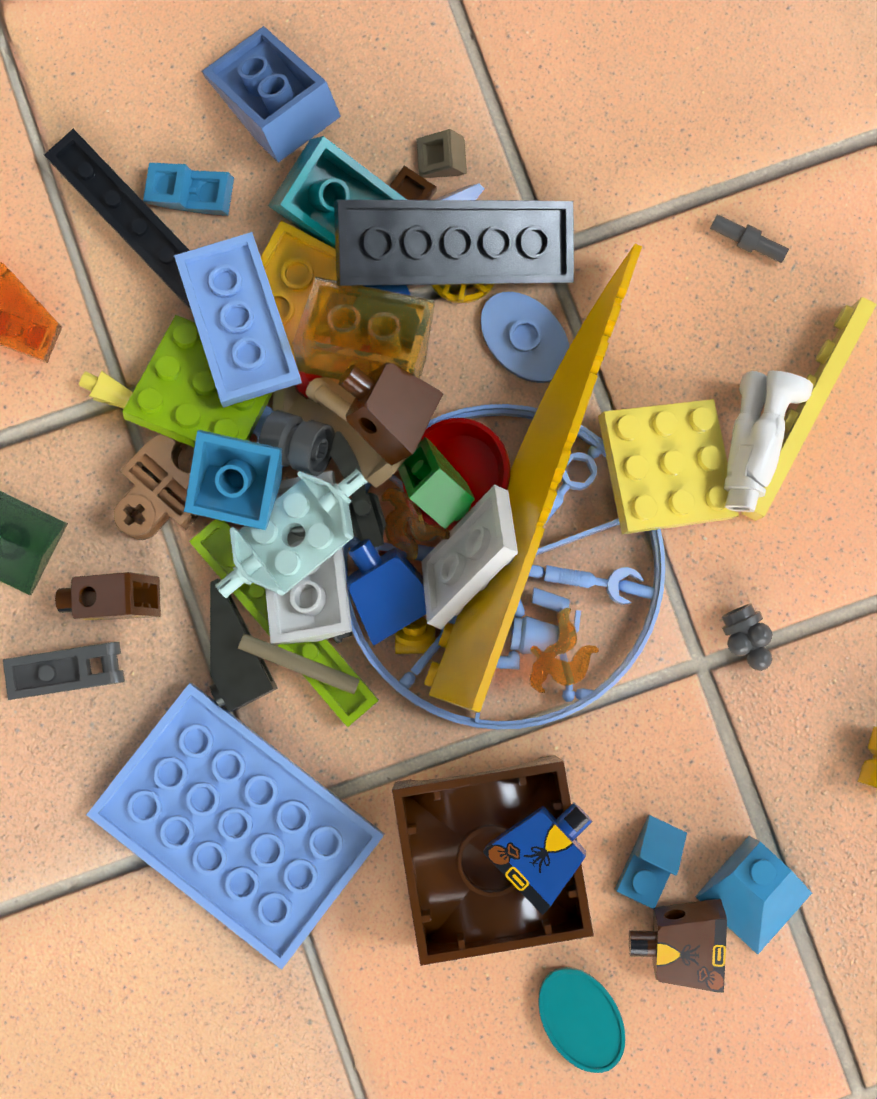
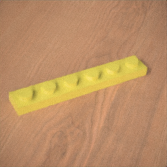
[742,297,877,521]

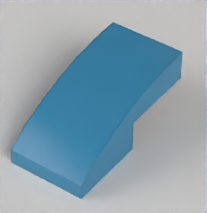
[143,163,234,216]

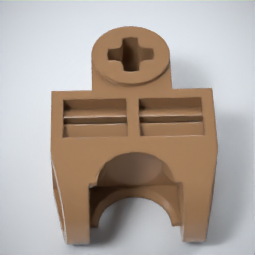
[114,433,199,540]

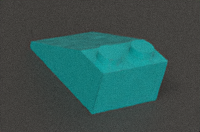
[268,136,407,249]

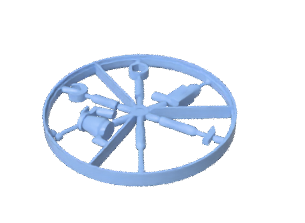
[343,404,665,730]

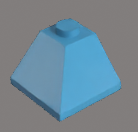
[695,836,812,954]

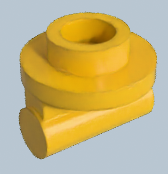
[395,617,436,654]

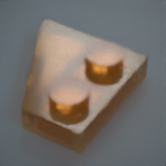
[0,262,62,363]

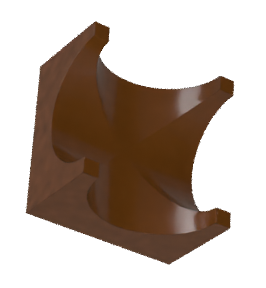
[392,755,594,966]

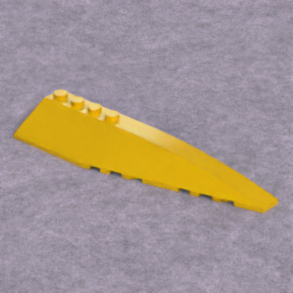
[424,244,642,713]

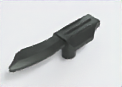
[329,431,386,547]

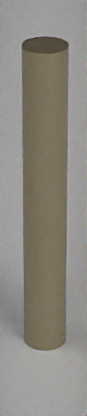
[237,633,360,694]

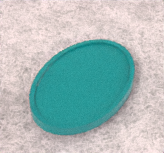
[538,967,626,1073]

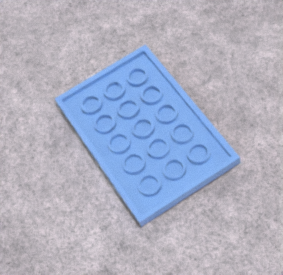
[86,683,384,970]

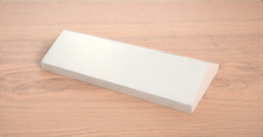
[265,471,352,645]

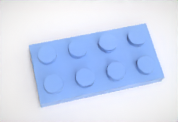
[174,232,302,408]

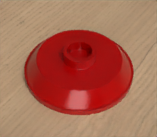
[402,418,510,531]

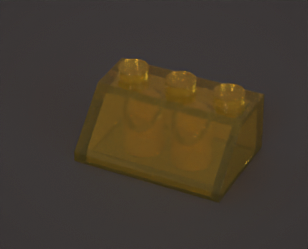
[292,277,435,380]

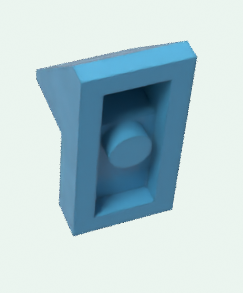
[615,815,687,909]

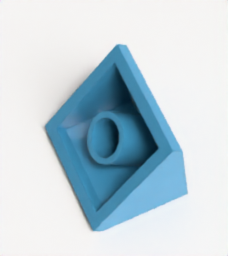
[184,430,282,530]

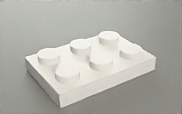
[421,484,518,629]

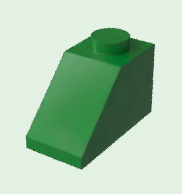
[398,437,475,529]

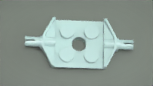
[215,468,368,598]

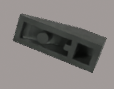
[210,579,278,712]

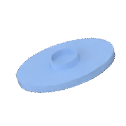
[481,292,569,383]

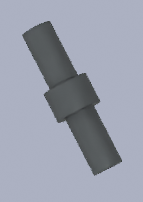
[710,214,789,263]

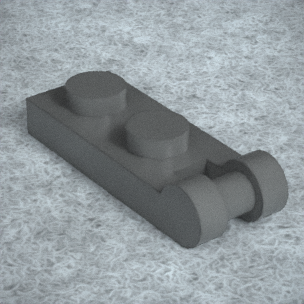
[3,642,125,700]

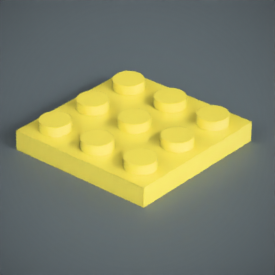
[598,399,739,534]

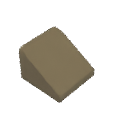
[416,129,467,178]

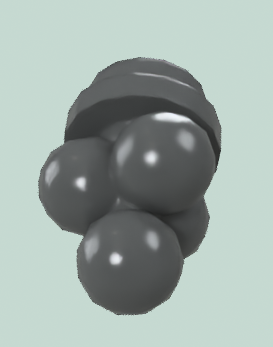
[722,603,773,671]

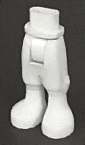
[724,370,813,512]

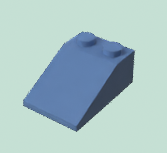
[202,26,341,163]

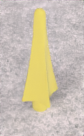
[79,371,133,409]

